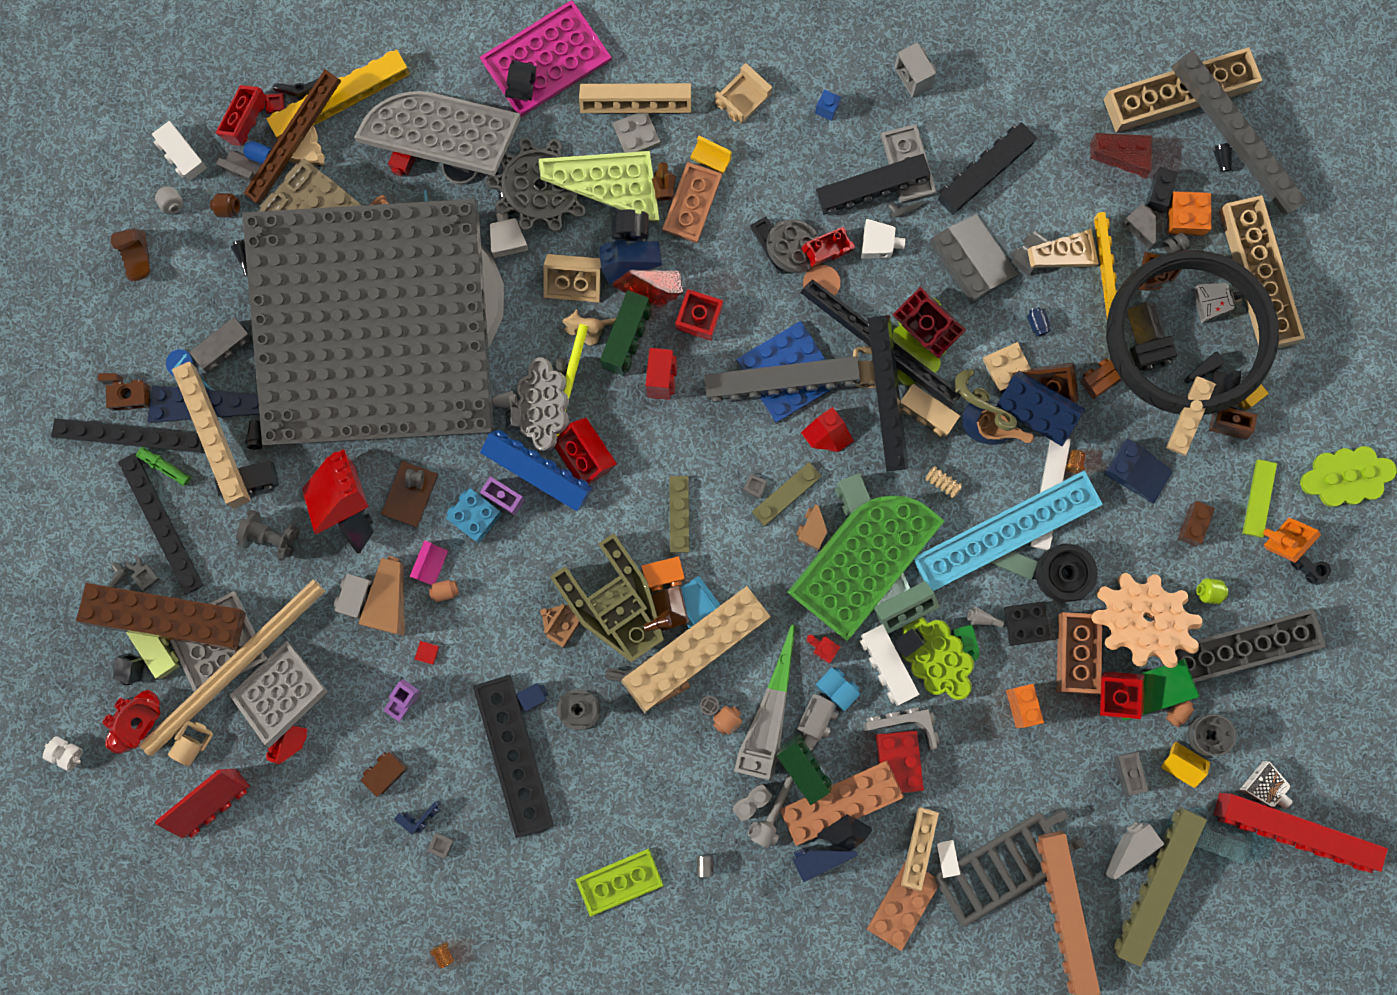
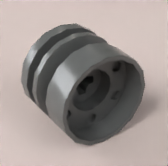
[1187,714,1236,756]

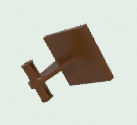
[644,585,689,632]

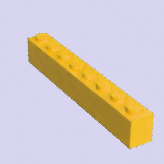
[266,49,410,139]

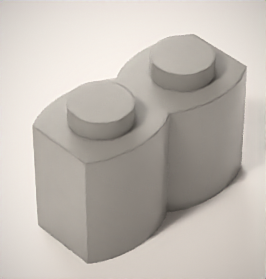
[732,784,772,821]

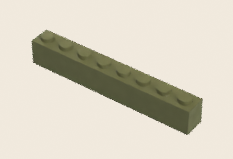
[1114,806,1207,967]

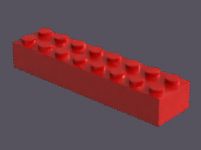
[1213,793,1388,874]

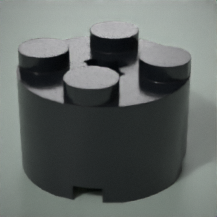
[505,60,537,102]
[611,209,649,241]

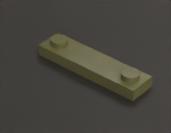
[752,462,822,527]

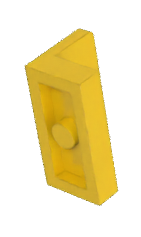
[690,136,732,175]
[1161,742,1210,788]

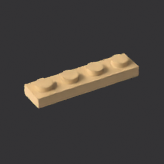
[1166,376,1216,456]
[901,807,939,891]

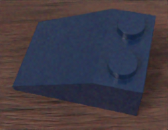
[599,240,662,285]
[1104,438,1173,504]
[791,847,858,882]

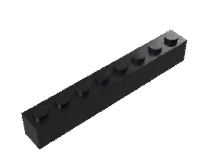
[868,315,909,472]

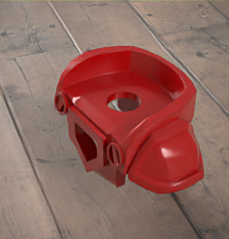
[102,690,161,754]

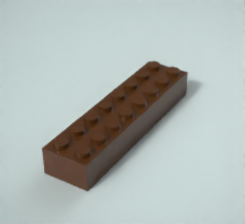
[76,583,246,651]

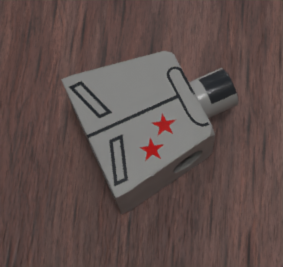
[1193,283,1242,324]

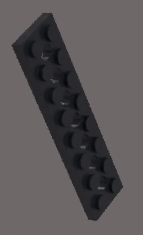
[473,674,554,838]

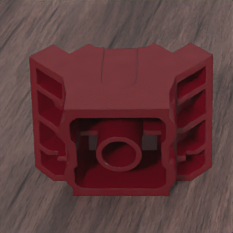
[892,286,966,358]

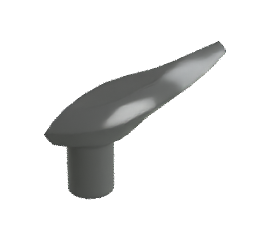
[888,201,924,217]
[108,562,127,588]

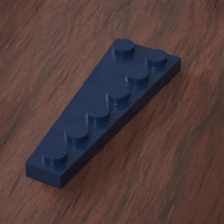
[147,385,260,423]

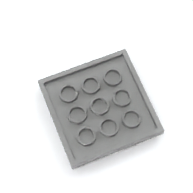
[170,591,268,692]
[229,641,328,748]

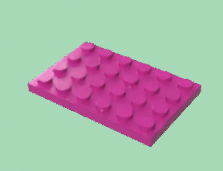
[479,0,612,117]

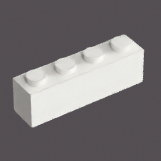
[859,624,919,706]

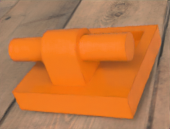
[1263,518,1321,563]

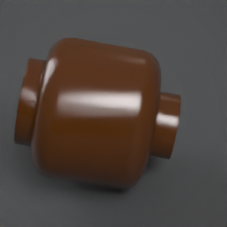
[210,193,240,218]

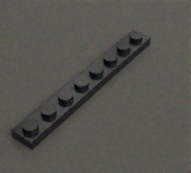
[51,418,203,454]
[118,453,204,595]

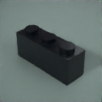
[214,460,279,499]

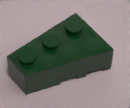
[776,734,832,805]

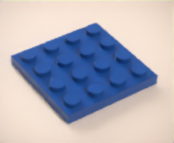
[736,321,839,423]

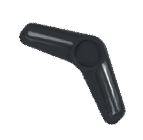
[273,79,318,100]

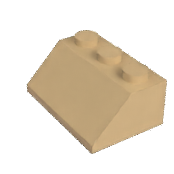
[544,254,603,303]

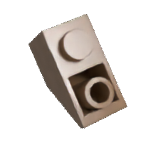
[796,504,827,551]

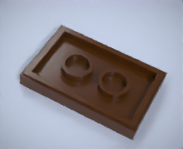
[381,461,438,528]

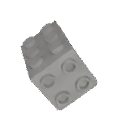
[863,707,940,750]

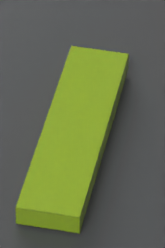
[1242,459,1277,538]

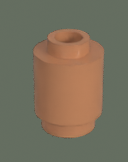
[429,580,459,603]
[1166,701,1194,728]

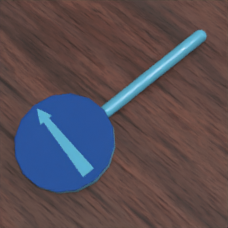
[166,349,215,391]

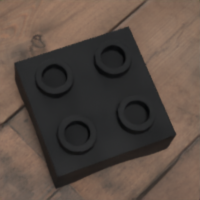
[1003,601,1051,646]

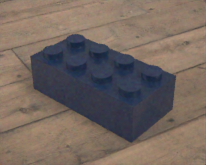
[996,371,1086,446]

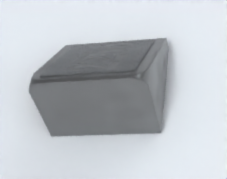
[505,407,522,430]

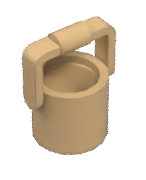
[853,346,876,388]
[168,720,213,767]

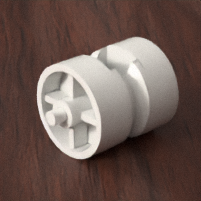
[43,736,83,771]

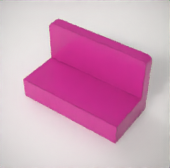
[410,540,448,585]

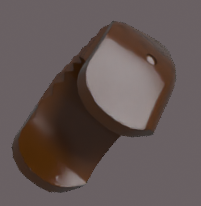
[111,228,150,281]

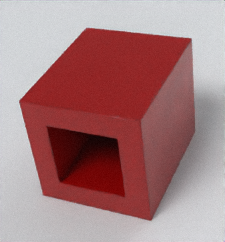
[388,151,416,176]

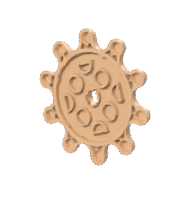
[1091,573,1203,668]

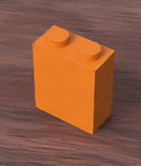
[1006,684,1044,728]

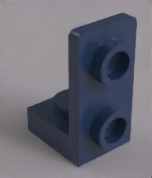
[394,801,441,835]

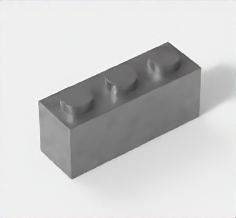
[189,317,252,373]

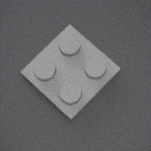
[612,113,660,153]

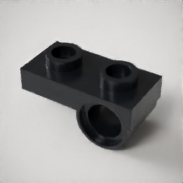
[1291,554,1331,585]

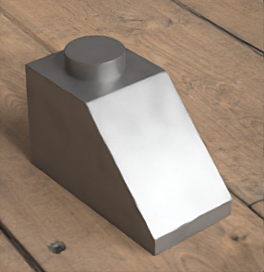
[1122,204,1156,249]

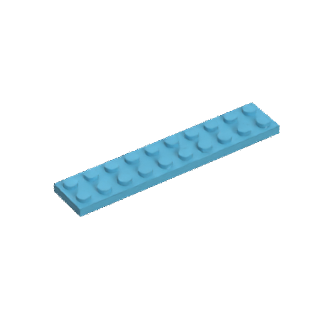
[913,470,1103,591]

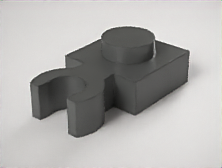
[126,555,160,591]

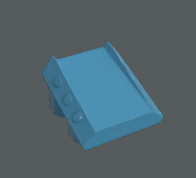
[681,576,720,628]

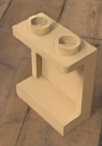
[715,63,772,124]

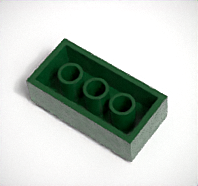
[600,290,652,376]

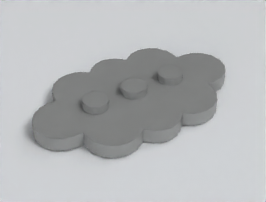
[517,357,569,451]

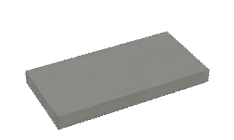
[880,124,937,203]

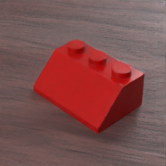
[215,85,267,146]
[554,417,617,485]

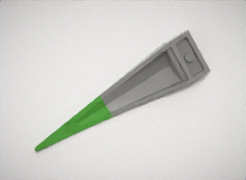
[734,624,795,780]

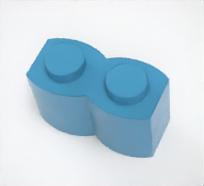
[815,667,860,712]

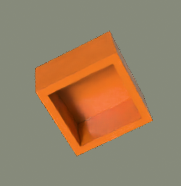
[1167,192,1211,236]

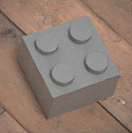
[894,42,936,98]
[334,574,373,619]

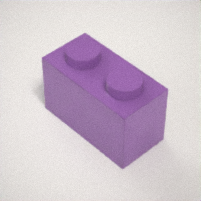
[480,476,525,516]

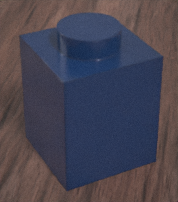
[516,683,549,712]

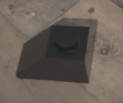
[817,814,872,850]

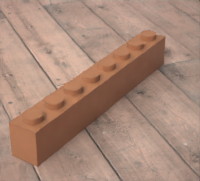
[1036,831,1100,995]

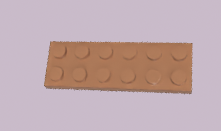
[780,760,904,846]

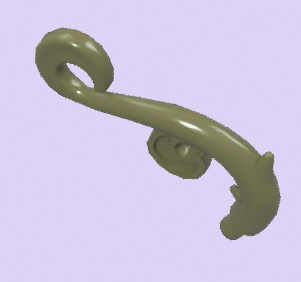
[955,369,1017,431]

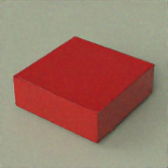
[265,93,285,114]
[415,641,440,665]

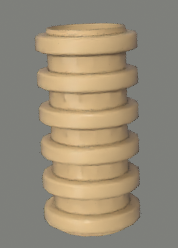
[925,466,962,498]

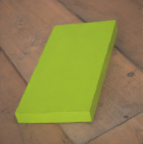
[575,848,664,917]

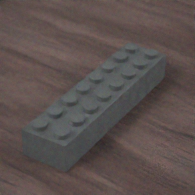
[1159,609,1326,682]

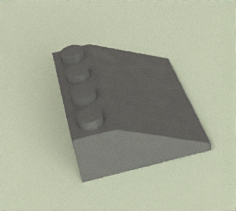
[930,214,1018,305]

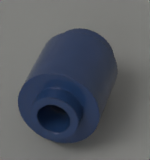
[1027,307,1051,337]

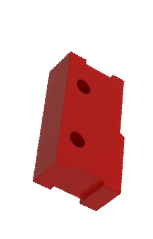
[801,226,855,267]

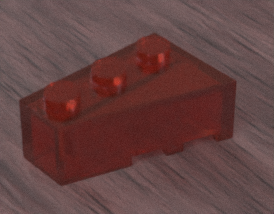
[1090,133,1152,179]

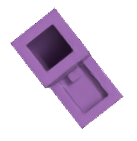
[383,679,420,722]

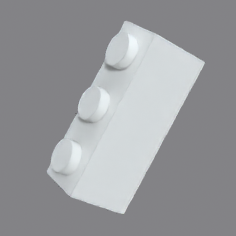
[152,121,207,181]

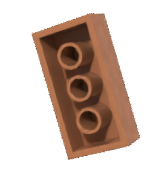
[1056,612,1102,694]

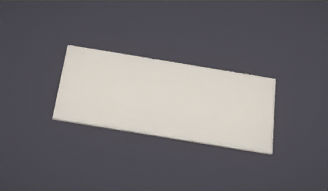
[937,840,960,878]

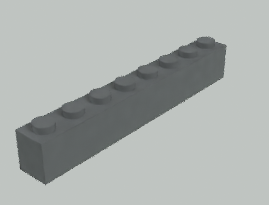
[704,356,860,403]

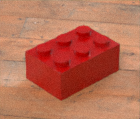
[645,348,677,400]
[876,731,924,793]

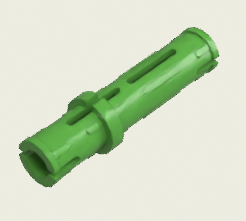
[136,447,192,487]

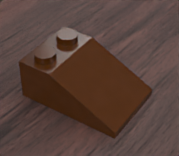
[1013,362,1079,403]

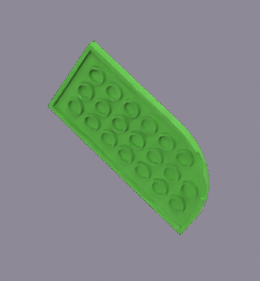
[787,495,944,641]

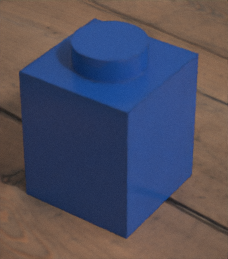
[815,89,841,121]

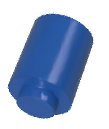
[243,141,272,164]

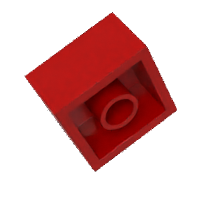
[675,289,723,341]
[1100,671,1145,719]

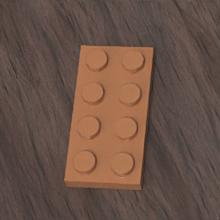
[662,162,722,243]
[867,861,938,951]

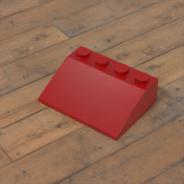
[302,449,369,534]
[155,768,250,839]

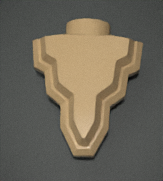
[289,125,325,166]

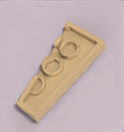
[1028,229,1099,268]

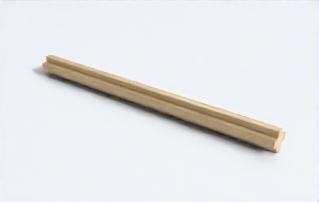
[139,579,326,756]

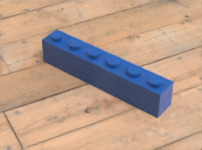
[480,430,593,511]

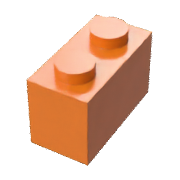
[642,556,685,592]

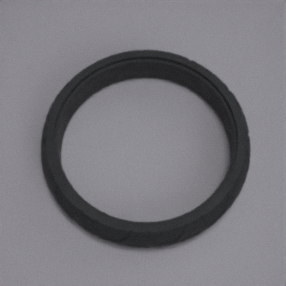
[1106,250,1279,415]

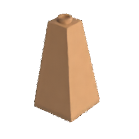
[359,556,405,636]

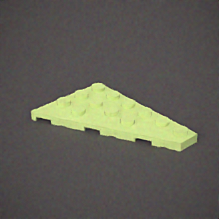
[539,151,659,223]

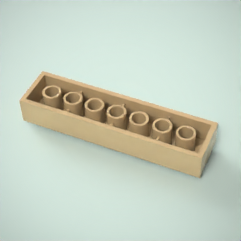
[1103,47,1262,133]
[1219,195,1305,348]
[621,586,771,714]

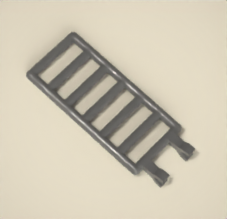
[934,808,1085,927]

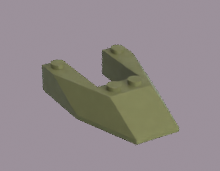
[550,533,664,662]

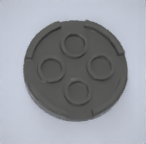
[766,219,818,273]

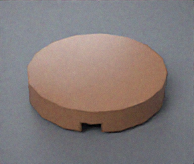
[803,265,840,296]

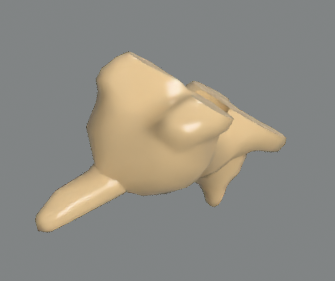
[563,309,616,345]

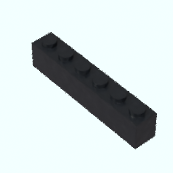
[938,122,1037,215]
[816,153,931,215]

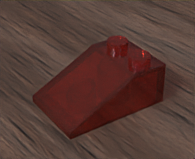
[612,270,684,307]

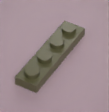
[669,476,689,553]

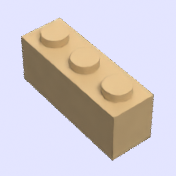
[901,384,960,437]

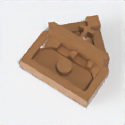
[540,604,580,648]

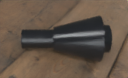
[231,240,248,275]

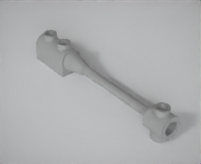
[748,694,839,848]

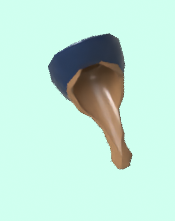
[963,403,1034,445]

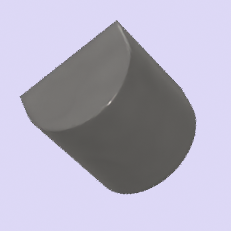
[696,855,714,877]

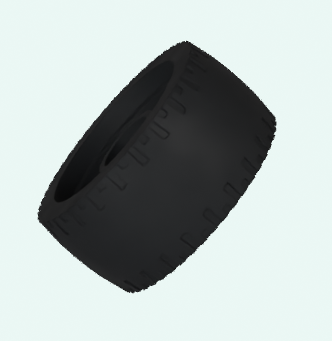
[1035,544,1098,602]

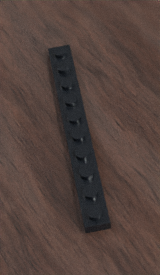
[800,279,961,409]

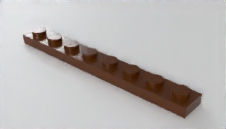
[243,69,341,205]

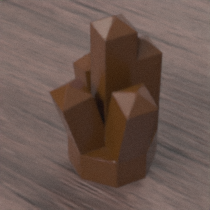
[652,161,676,201]

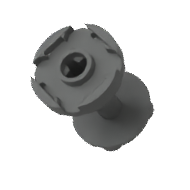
[236,510,300,561]
[557,689,600,730]

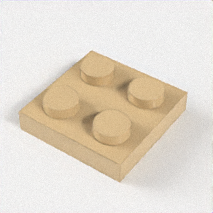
[983,342,1031,392]

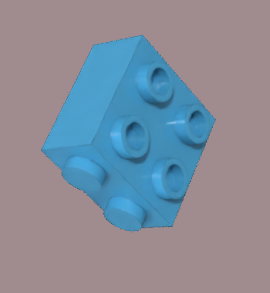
[446,488,502,544]

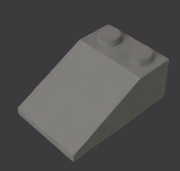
[1104,822,1164,880]

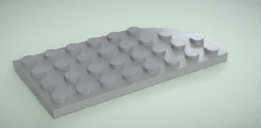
[354,91,521,176]

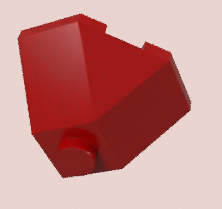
[801,407,854,452]
[266,725,307,764]

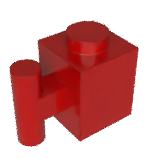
[806,635,841,664]

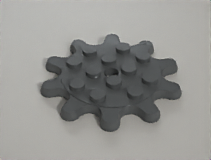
[486,138,585,232]

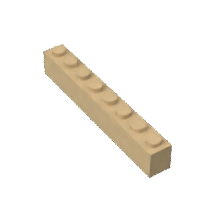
[172,361,251,509]

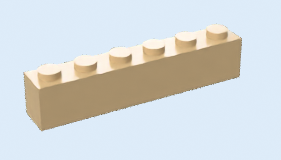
[579,83,691,113]

